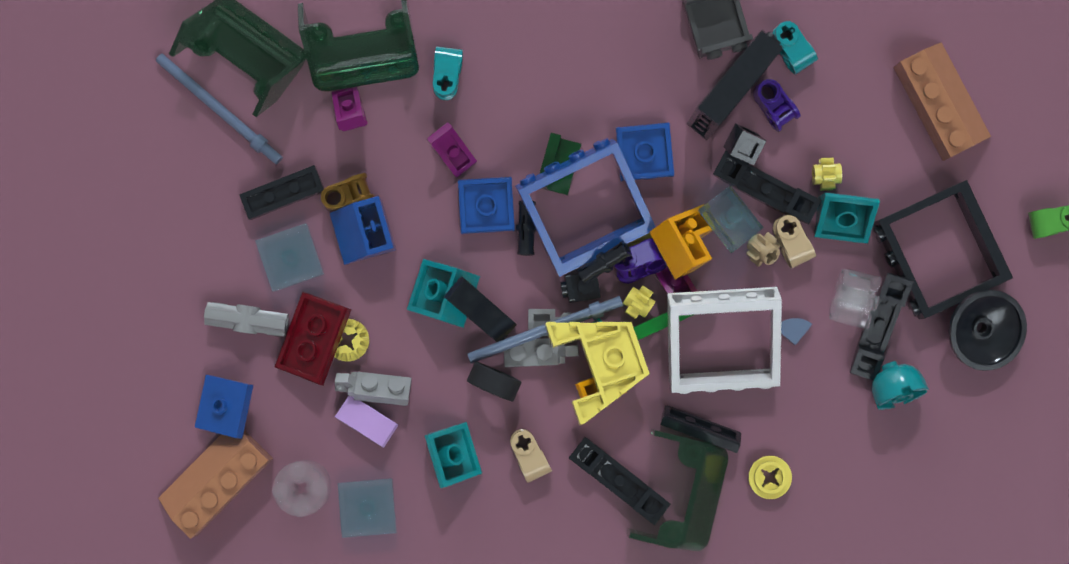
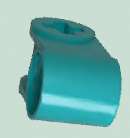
[772,21,818,75]
[433,47,463,101]

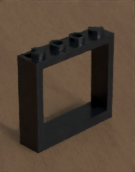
[687,30,783,141]
[873,180,1013,319]

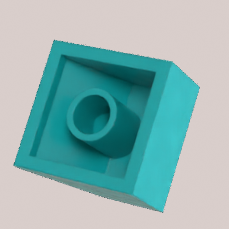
[407,259,480,328]

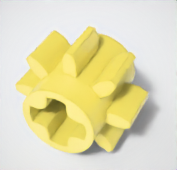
[812,157,842,191]
[623,286,656,319]

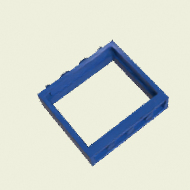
[515,138,656,277]

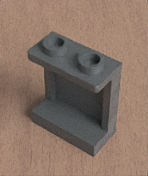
[682,0,753,60]

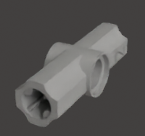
[204,302,289,337]

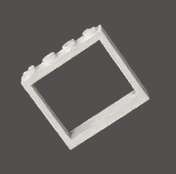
[667,287,782,394]

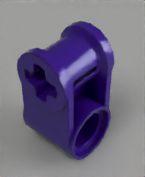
[753,79,801,132]
[614,238,667,284]

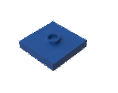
[616,122,674,182]
[458,177,515,234]
[195,375,254,439]

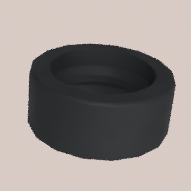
[467,362,522,401]

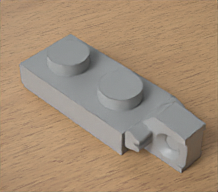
[504,338,579,367]
[335,372,412,406]

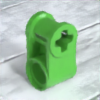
[1028,205,1069,239]

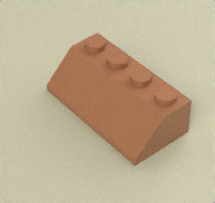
[893,42,991,161]
[158,430,273,539]

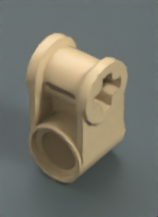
[772,215,816,269]
[510,429,552,483]

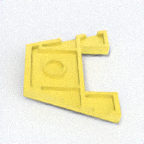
[545,322,650,426]

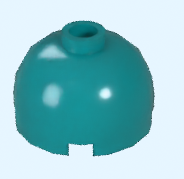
[872,361,929,410]

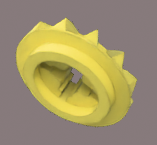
[334,319,369,362]
[748,456,792,499]

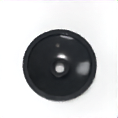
[948,290,1027,371]

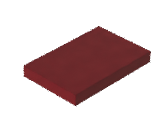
[274,291,352,386]

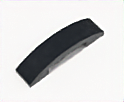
[713,150,822,225]
[850,272,914,380]
[569,437,671,526]

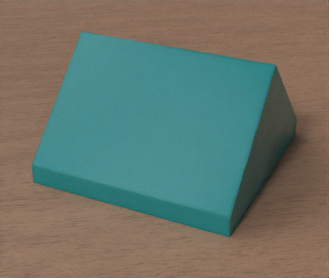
[814,193,880,244]
[425,422,482,489]

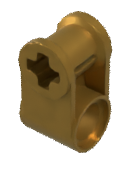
[321,173,375,212]

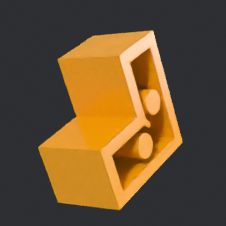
[649,204,717,279]

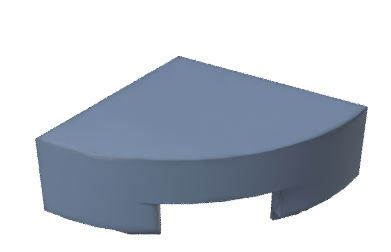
[781,318,812,345]

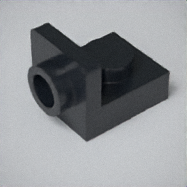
[560,274,601,303]

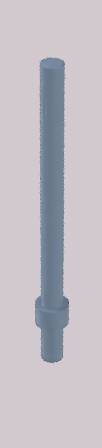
[155,53,283,165]
[467,296,623,363]

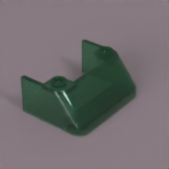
[169,0,307,118]
[298,0,419,91]
[626,429,729,551]

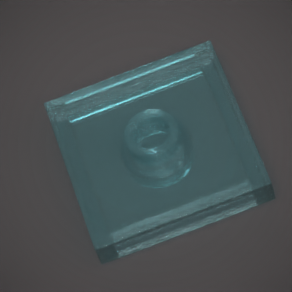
[698,185,764,253]
[255,223,324,292]
[338,478,397,538]

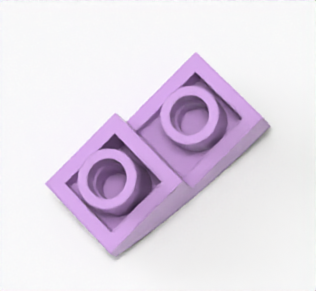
[335,396,398,448]

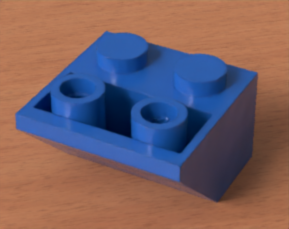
[330,196,396,265]

